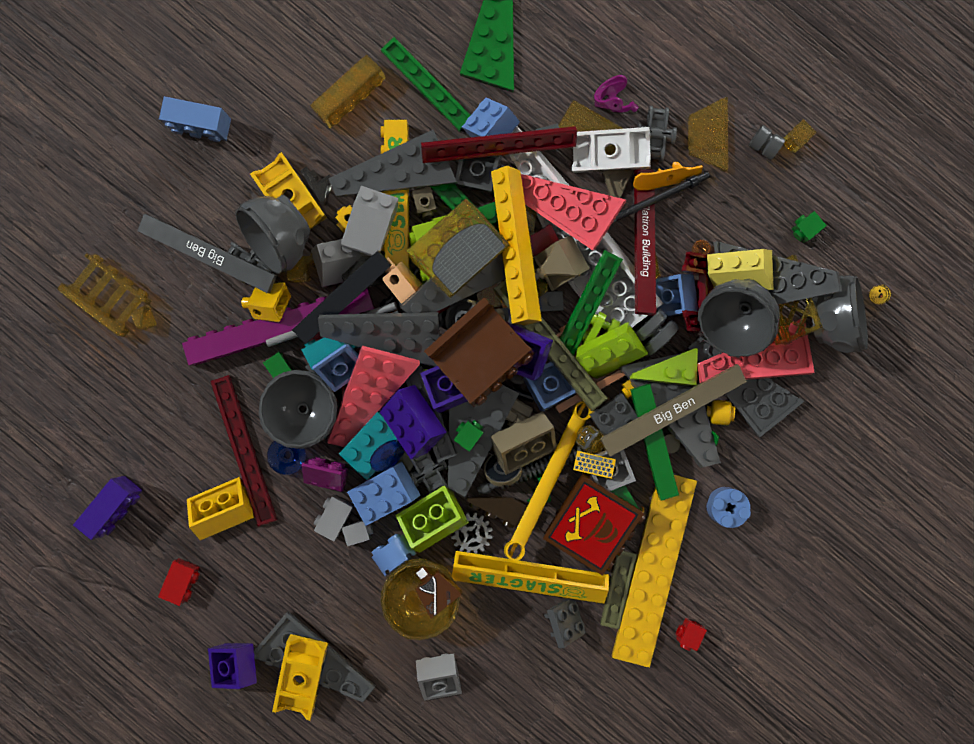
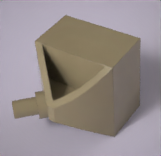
[533,235,590,291]

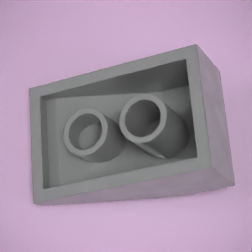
[341,186,398,256]

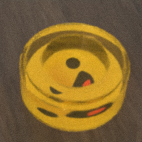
[869,285,891,304]

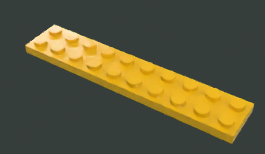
[611,475,697,668]

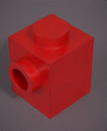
[676,618,707,651]

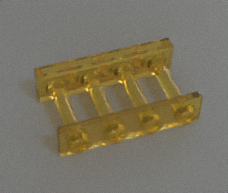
[57,253,152,337]

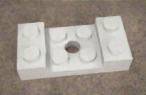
[572,127,651,173]

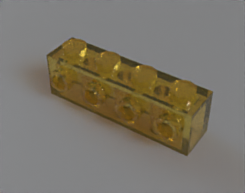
[310,54,386,129]

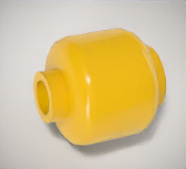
[706,400,735,425]

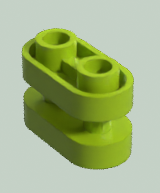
[582,311,620,345]

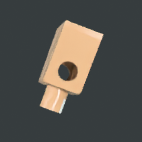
[382,257,422,304]

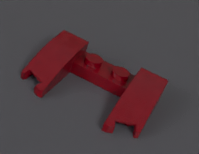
[682,252,714,334]

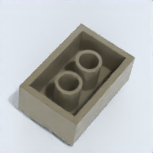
[491,411,557,475]

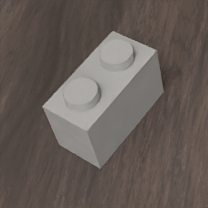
[314,495,354,542]

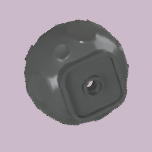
[235,195,310,274]
[810,275,868,353]
[698,279,780,358]
[259,370,339,449]

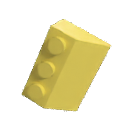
[707,249,774,290]

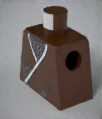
[415,566,462,619]

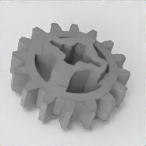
[451,512,493,554]

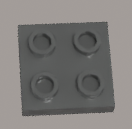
[589,393,637,436]
[544,598,586,648]

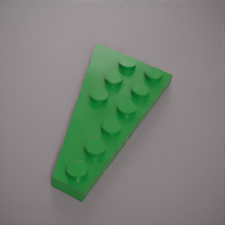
[460,0,514,93]

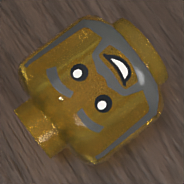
[576,425,604,454]

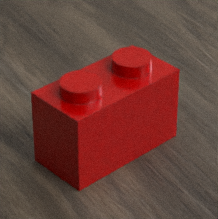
[158,558,200,606]

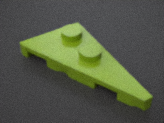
[630,348,698,386]

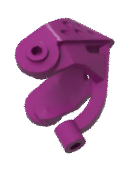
[594,75,639,112]

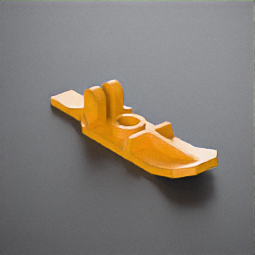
[633,162,703,190]

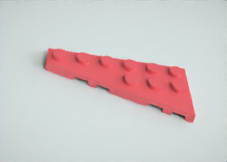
[521,174,627,251]
[697,317,815,383]
[327,346,420,447]

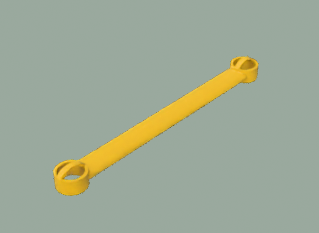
[504,401,593,561]

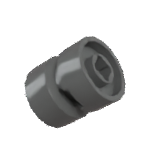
[748,125,786,160]

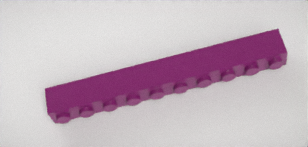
[182,287,375,366]

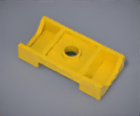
[250,152,327,229]
[272,634,328,721]

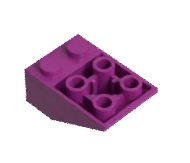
[301,457,349,492]

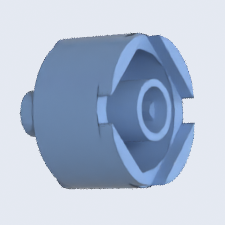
[706,487,751,528]
[371,534,417,577]

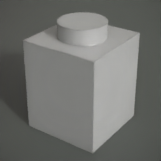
[342,520,373,546]

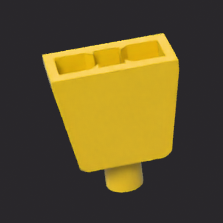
[241,282,291,322]

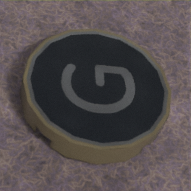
[484,454,523,487]

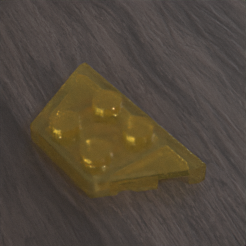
[688,97,728,172]

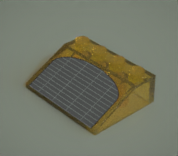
[406,199,509,298]

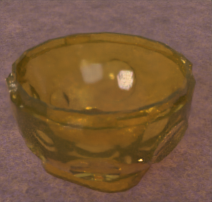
[380,558,460,640]

